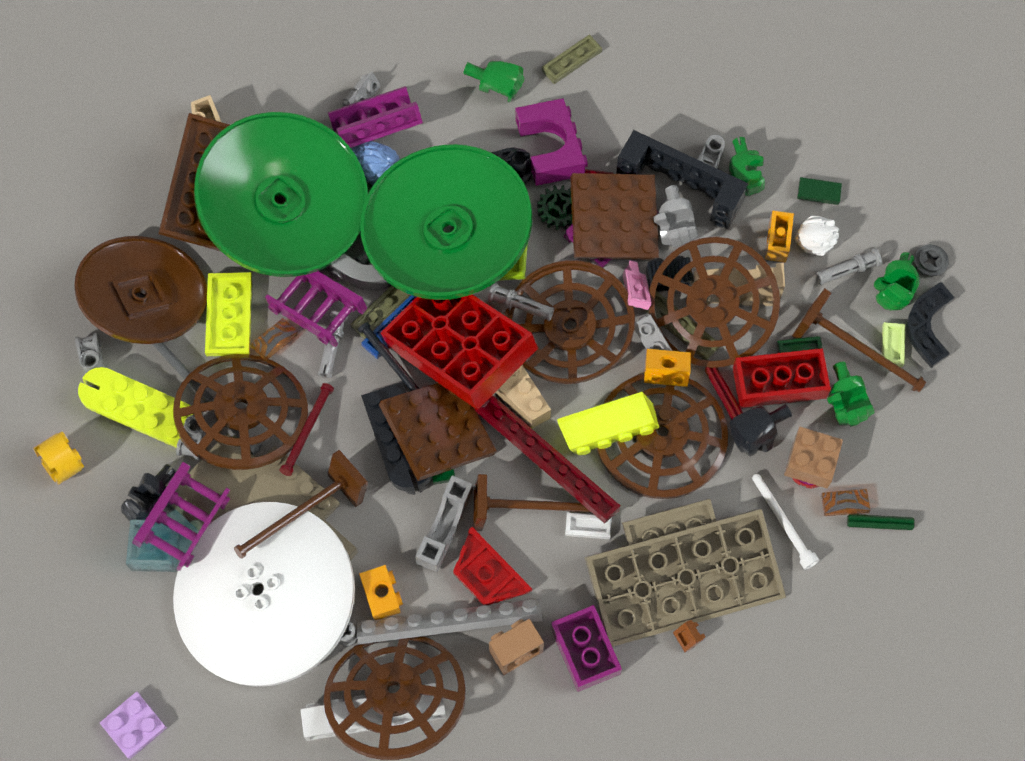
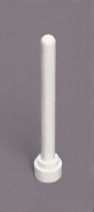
[752,474,820,570]

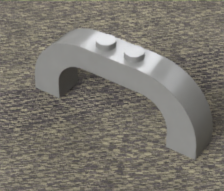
[323,254,391,290]

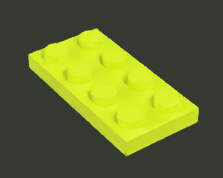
[205,272,252,356]

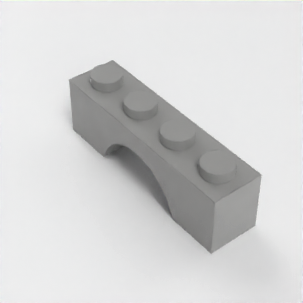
[415,476,473,572]

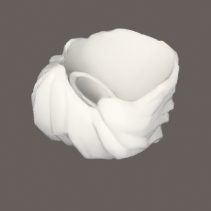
[794,215,839,256]

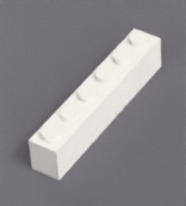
[300,683,446,741]

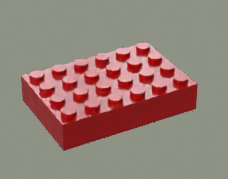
[381,295,538,410]

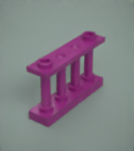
[328,86,423,148]
[265,271,367,347]
[132,462,230,571]

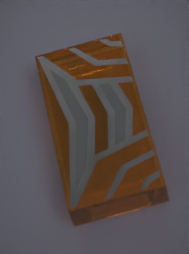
[251,318,298,361]
[821,489,871,516]

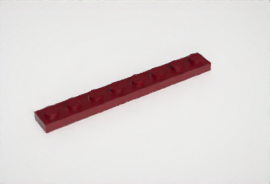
[475,395,621,524]

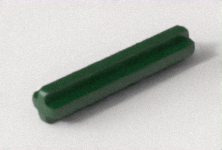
[847,514,915,530]

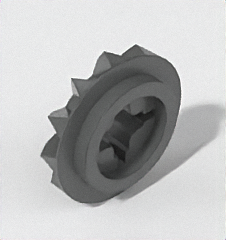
[914,244,949,277]

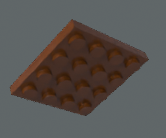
[570,173,659,260]
[379,383,496,481]

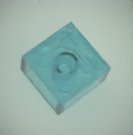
[126,520,180,572]

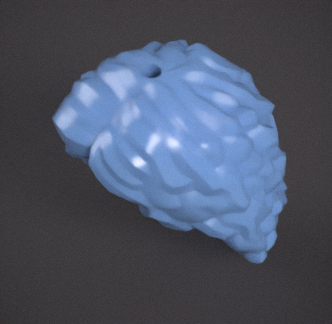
[351,141,400,187]

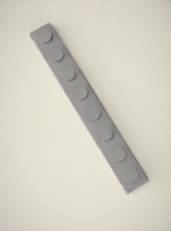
[357,599,543,644]

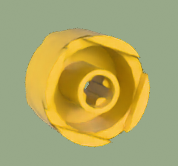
[33,431,84,485]

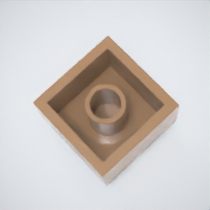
[784,426,843,489]
[489,619,544,676]

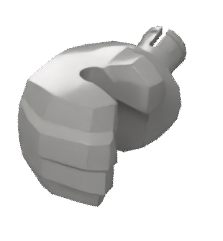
[654,185,698,247]

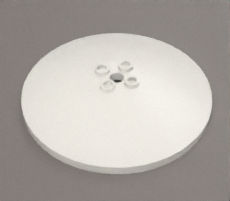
[173,502,355,687]

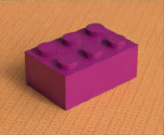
[550,605,622,692]

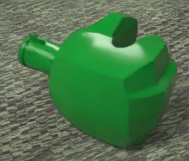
[463,61,525,103]
[729,137,765,196]
[874,252,920,311]
[827,361,875,427]

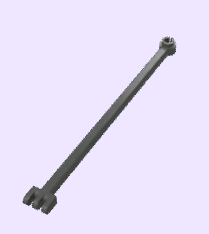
[152,342,263,456]

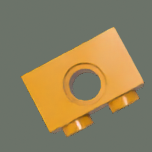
[765,211,794,263]
[644,349,691,387]
[359,565,403,620]

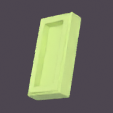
[881,322,906,367]

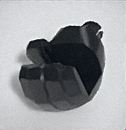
[729,404,792,456]
[121,464,176,525]

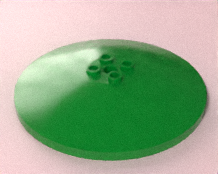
[194,112,368,277]
[360,144,532,300]

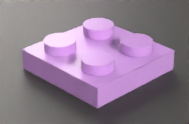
[100,691,167,759]

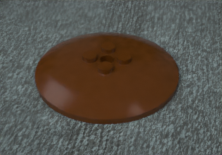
[74,236,207,344]

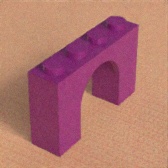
[515,98,588,186]

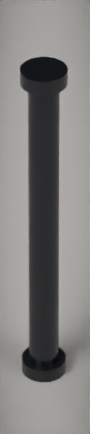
[358,322,420,391]

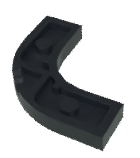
[907,282,955,368]

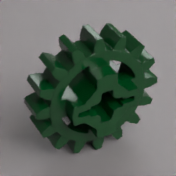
[537,185,572,230]

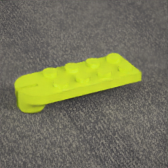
[78,367,193,448]

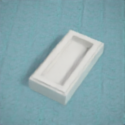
[565,512,612,540]

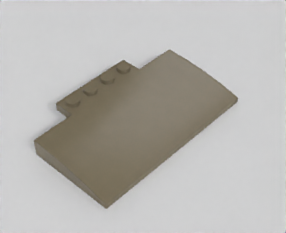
[171,433,358,590]
[584,499,786,647]

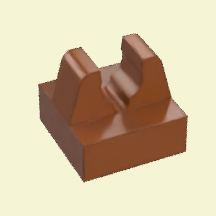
[673,620,705,652]

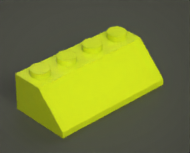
[557,392,659,455]

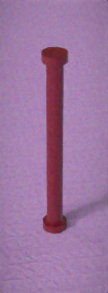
[279,383,334,476]

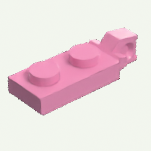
[623,260,652,310]

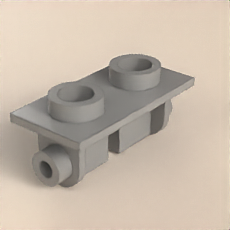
[343,71,381,107]
[635,314,672,351]

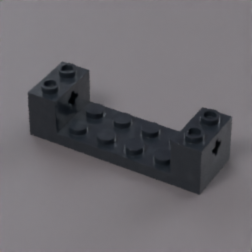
[616,130,748,229]

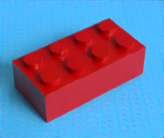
[732,348,831,408]

